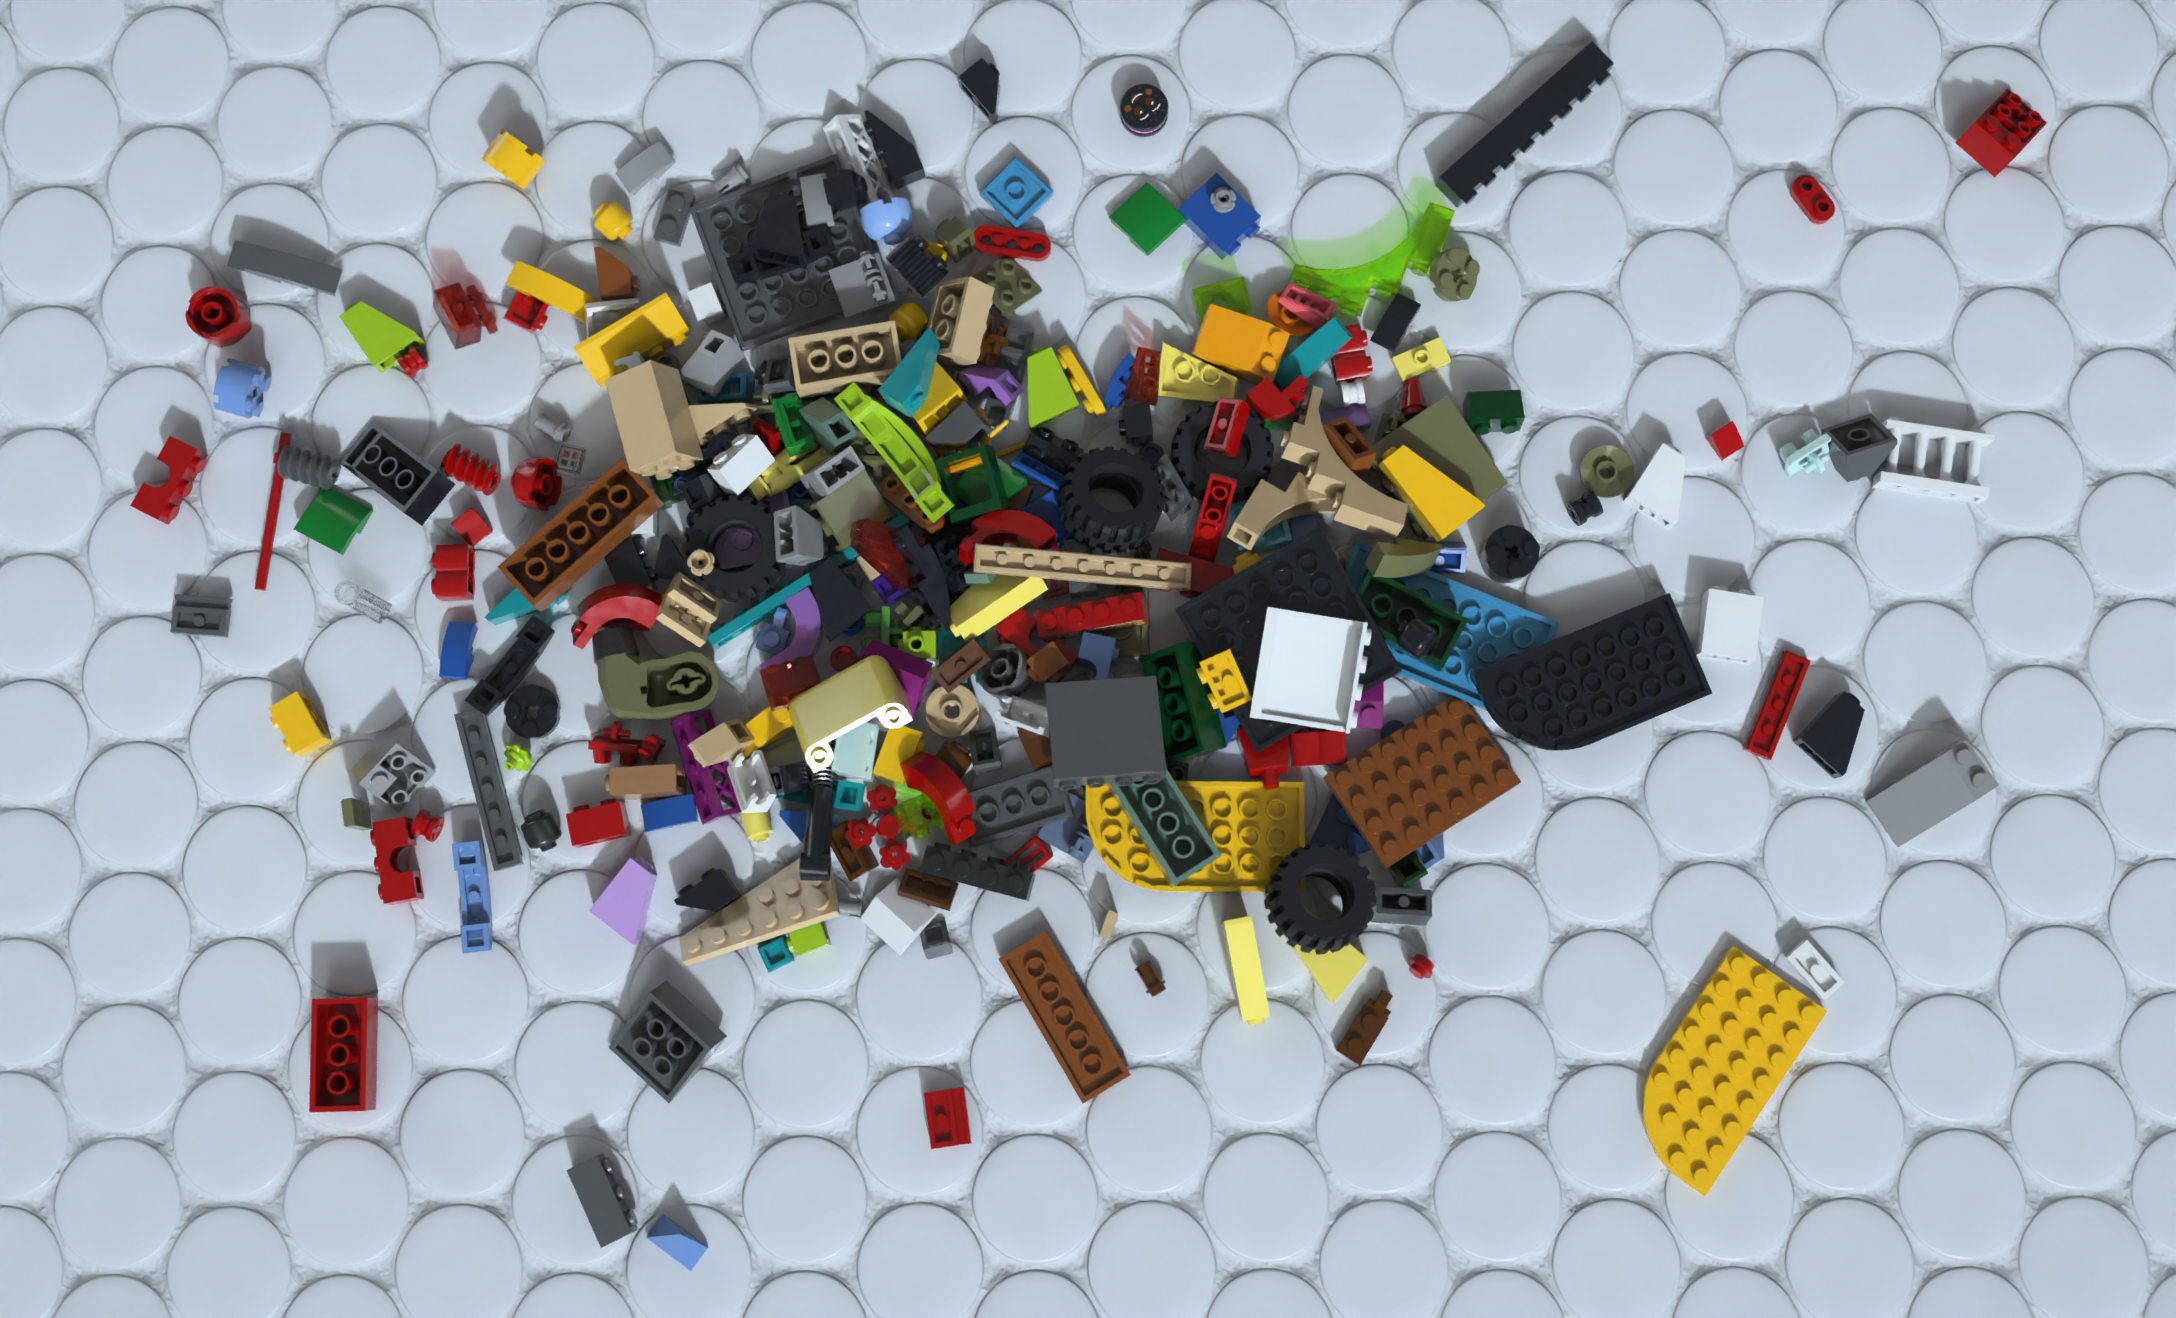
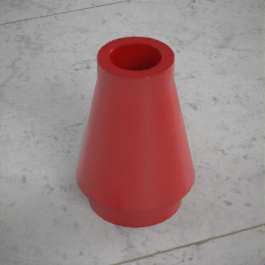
[1401,379,1427,420]

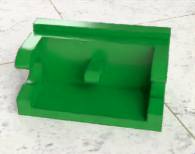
[771,394,818,458]

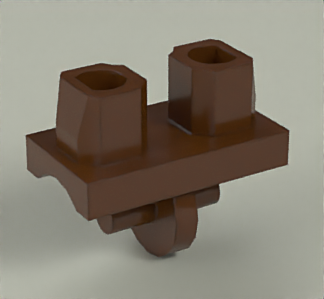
[977,314,1010,368]

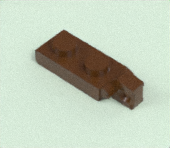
[1336,990,1393,1065]

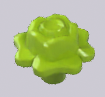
[504,743,533,772]

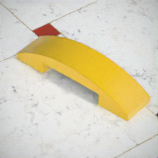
[505,261,602,325]

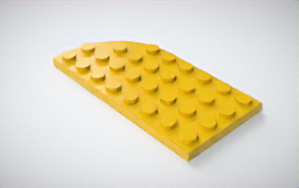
[1085,781,1305,893]
[1641,946,1827,1196]

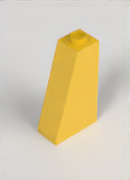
[1378,445,1485,542]

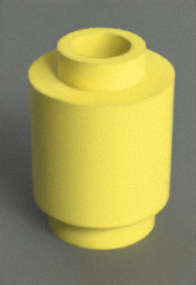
[740,811,774,843]

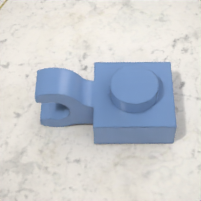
[755,607,791,655]

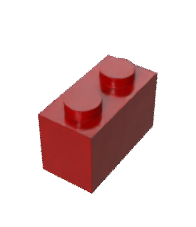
[566,798,632,848]

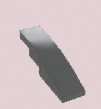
[227,240,342,296]

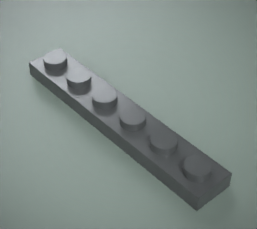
[454,708,523,871]

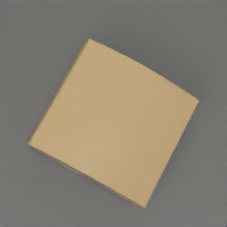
[656,571,722,648]

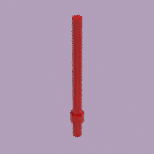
[254,432,291,591]

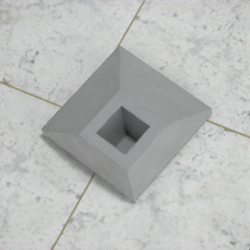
[679,329,745,397]
[350,741,436,813]

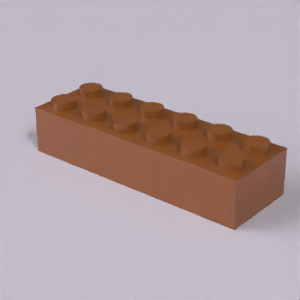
[498,458,664,612]

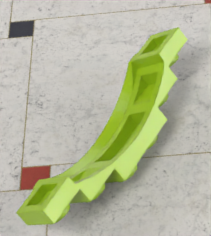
[834,382,955,523]

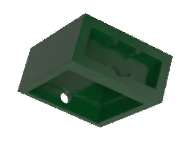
[935,441,1010,524]

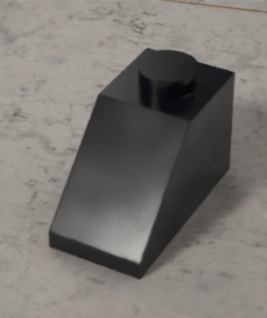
[958,58,1000,124]
[768,761,812,795]

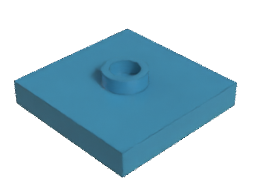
[979,157,1054,230]

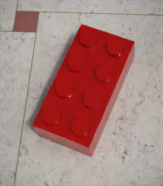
[309,998,378,1112]

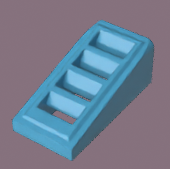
[697,372,755,403]

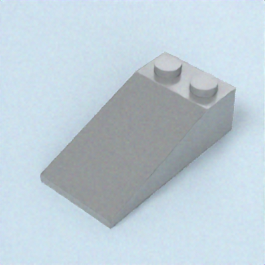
[1865,739,1999,847]

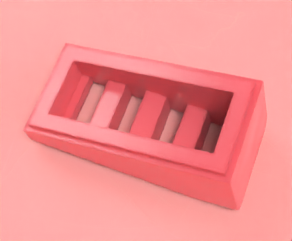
[1278,282,1337,329]

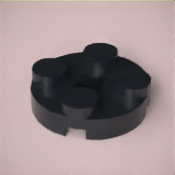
[504,684,561,739]

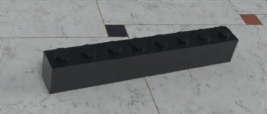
[1436,41,1614,208]

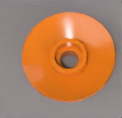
[1266,291,1313,337]

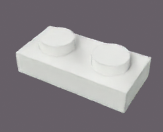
[1784,940,1845,1001]

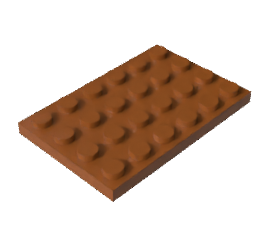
[1323,696,1521,870]

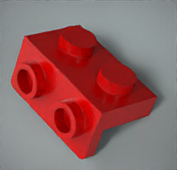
[503,291,553,334]

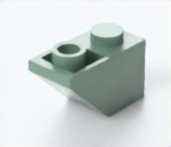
[799,397,858,456]

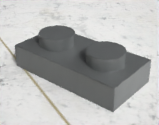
[653,189,695,247]

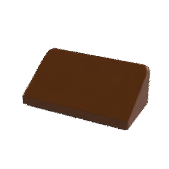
[831,818,879,882]

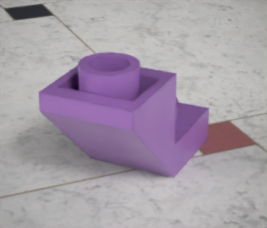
[959,364,1024,406]

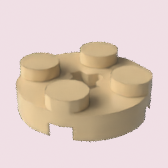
[925,685,980,740]

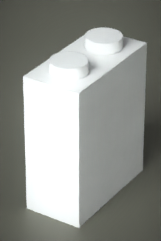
[1695,586,1764,665]

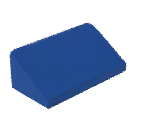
[1011,452,1065,493]
[1414,540,1467,574]

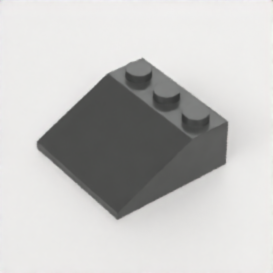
[608,980,727,1103]

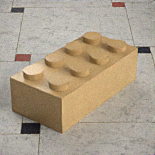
[788,320,903,398]

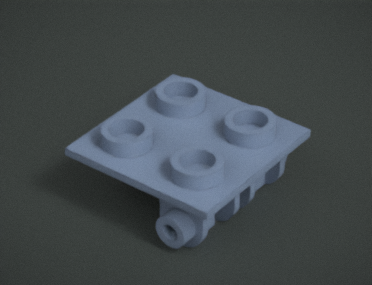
[1037,792,1094,863]

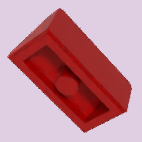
[1204,397,1250,457]

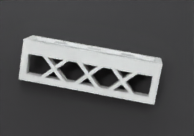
[823,114,894,213]

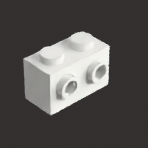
[707,434,775,495]

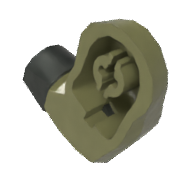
[592,627,719,720]

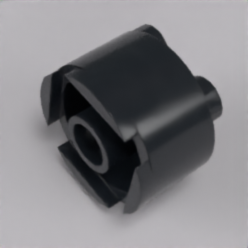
[1480,525,1540,583]

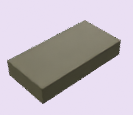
[341,798,372,831]

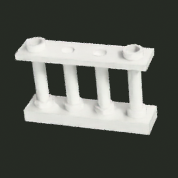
[1872,417,1995,504]

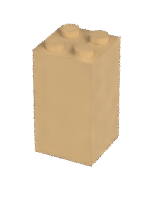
[605,360,704,480]

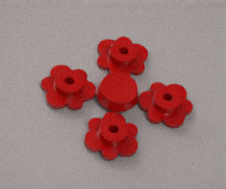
[845,784,932,870]

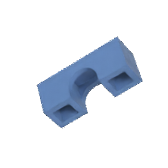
[1077,632,1119,680]

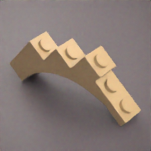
[1279,385,1408,540]
[1227,472,1335,551]

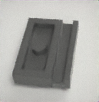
[170,594,233,638]

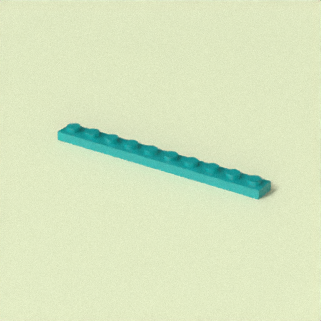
[707,511,927,650]

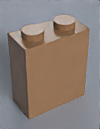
[605,764,687,800]

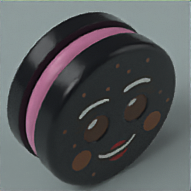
[1120,84,1168,137]

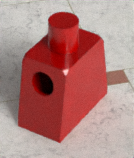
[1236,728,1289,790]

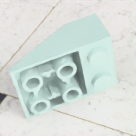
[829,722,882,782]

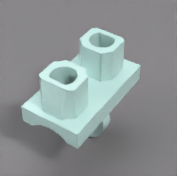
[1779,429,1831,477]

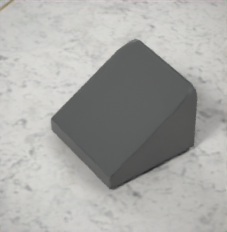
[920,920,953,959]

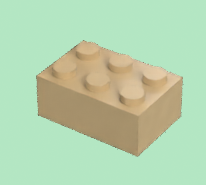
[927,276,995,368]

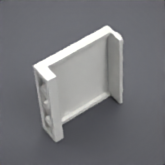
[1250,607,1372,734]

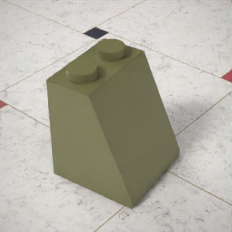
[800,469,893,555]

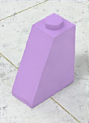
[589,857,657,945]

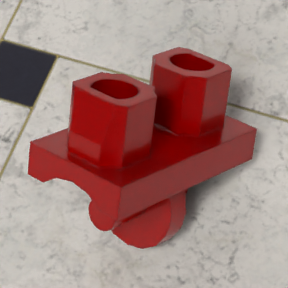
[588,721,644,767]

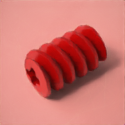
[440,443,501,496]

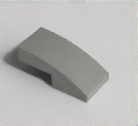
[616,141,676,195]
[800,173,835,230]

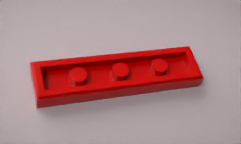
[1743,650,1811,761]

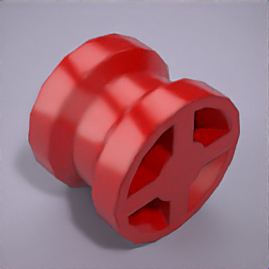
[395,345,429,379]
[411,809,444,842]

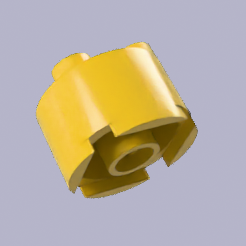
[481,129,546,190]

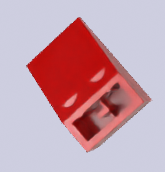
[1955,88,2047,177]

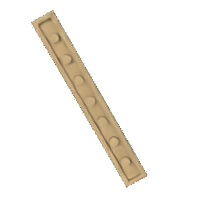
[973,543,1192,591]

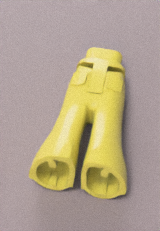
[746,432,835,502]

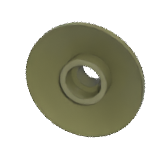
[1579,445,1634,498]

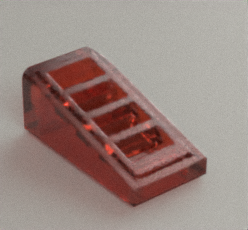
[1125,346,1161,406]

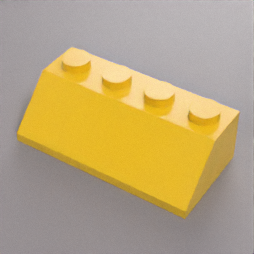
[573,292,692,388]

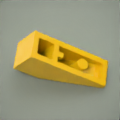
[731,696,795,762]

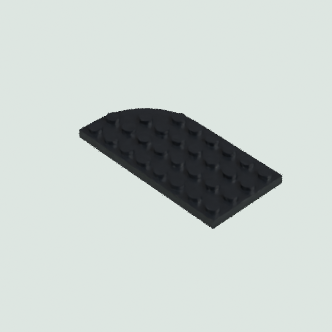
[1471,593,1712,751]

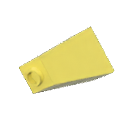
[950,545,1048,642]
[1283,904,1369,1003]
[1222,916,1270,1025]

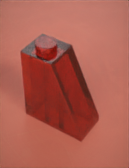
[850,518,926,592]

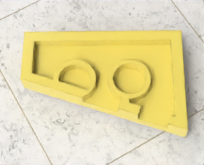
[1155,343,1239,403]

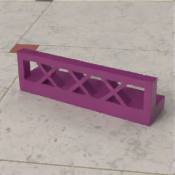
[670,709,741,825]

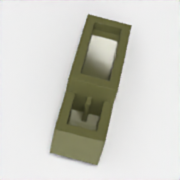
[1365,538,1443,578]

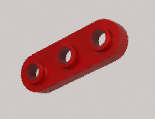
[974,225,1051,262]

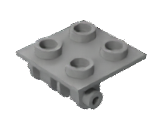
[828,251,896,318]

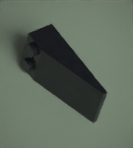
[341,421,455,526]

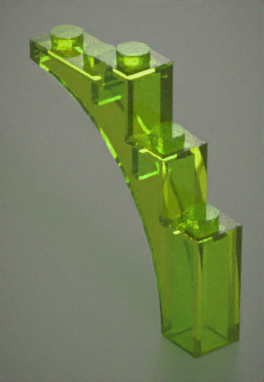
[1289,202,1455,317]

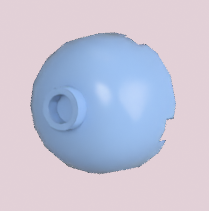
[859,197,913,246]

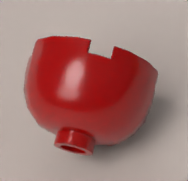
[510,457,562,511]

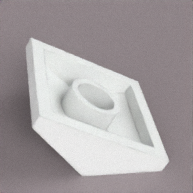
[860,878,937,955]

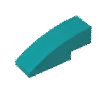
[1274,317,1352,390]

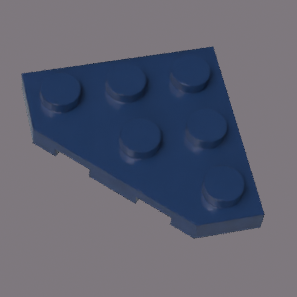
[1310,794,1371,856]

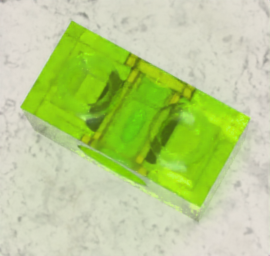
[1191,276,1252,327]
[892,793,945,840]

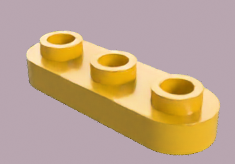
[1056,344,1106,417]

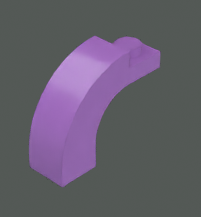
[759,587,824,678]

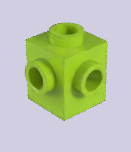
[898,627,938,662]

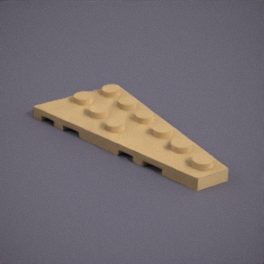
[680,853,840,966]

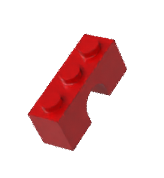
[130,436,208,525]
[995,608,1078,683]
[370,816,424,905]

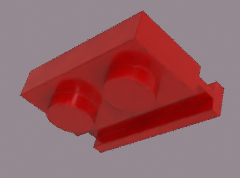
[924,1087,972,1149]

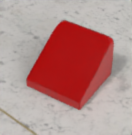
[1706,421,1744,461]
[451,508,493,547]

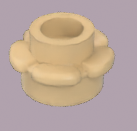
[687,549,715,576]

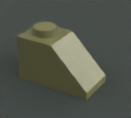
[935,216,976,264]

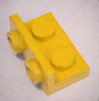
[1196,649,1252,713]

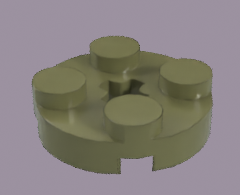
[1429,248,1480,302]

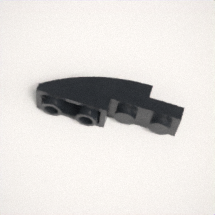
[888,525,951,632]

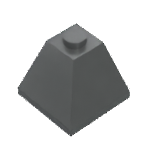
[1821,414,1898,482]

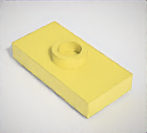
[1391,337,1451,383]

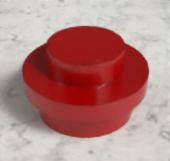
[1407,953,1434,979]

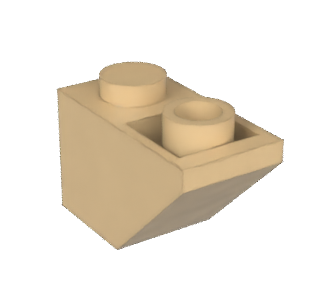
[688,718,755,767]

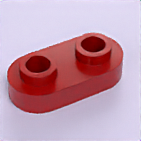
[1789,175,1835,224]

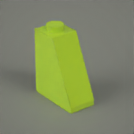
[339,301,426,373]
[1027,346,1079,431]

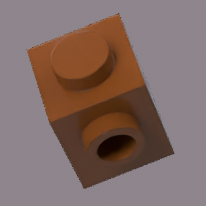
[1026,641,1070,686]

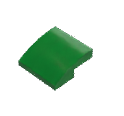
[1109,182,1186,256]
[955,456,1027,507]
[294,489,373,555]

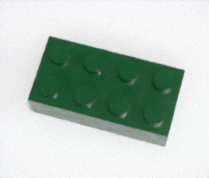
[1357,571,1469,672]
[1141,642,1227,764]

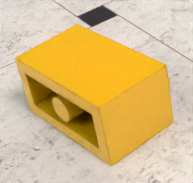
[268,691,331,757]
[872,726,927,786]

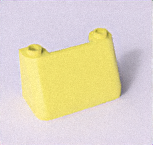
[789,655,912,773]

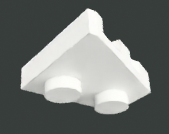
[585,298,640,338]

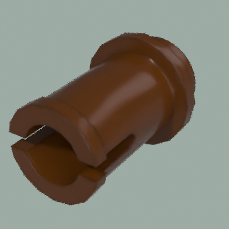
[1135,960,1166,997]

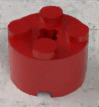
[185,286,251,348]

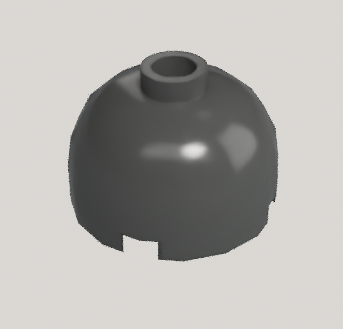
[977,643,1031,699]

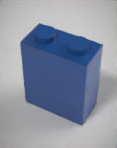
[1178,173,1261,260]

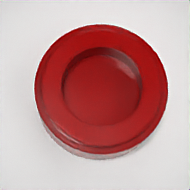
[830,646,857,672]

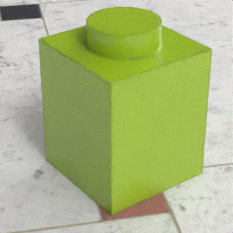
[786,921,831,956]

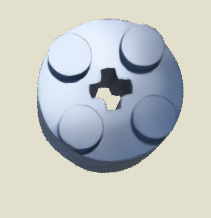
[213,358,271,419]

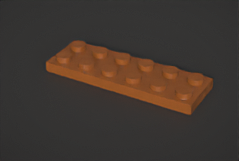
[998,930,1131,1103]

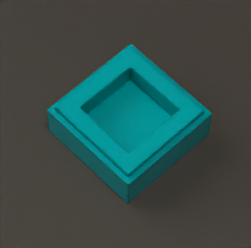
[757,936,795,973]

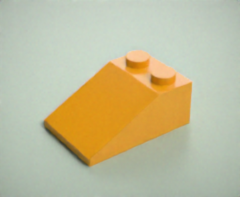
[1192,304,1290,385]

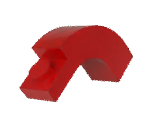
[959,510,1056,566]
[571,583,662,650]
[900,751,977,845]

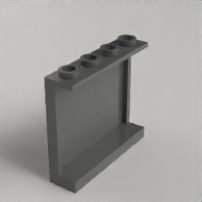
[1044,676,1167,790]

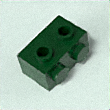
[1463,390,1525,435]

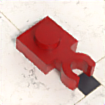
[638,734,667,765]

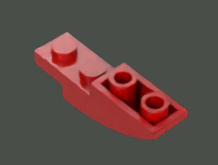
[1188,472,1238,563]

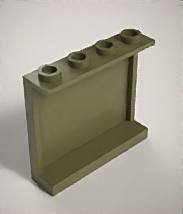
[1371,395,1508,540]

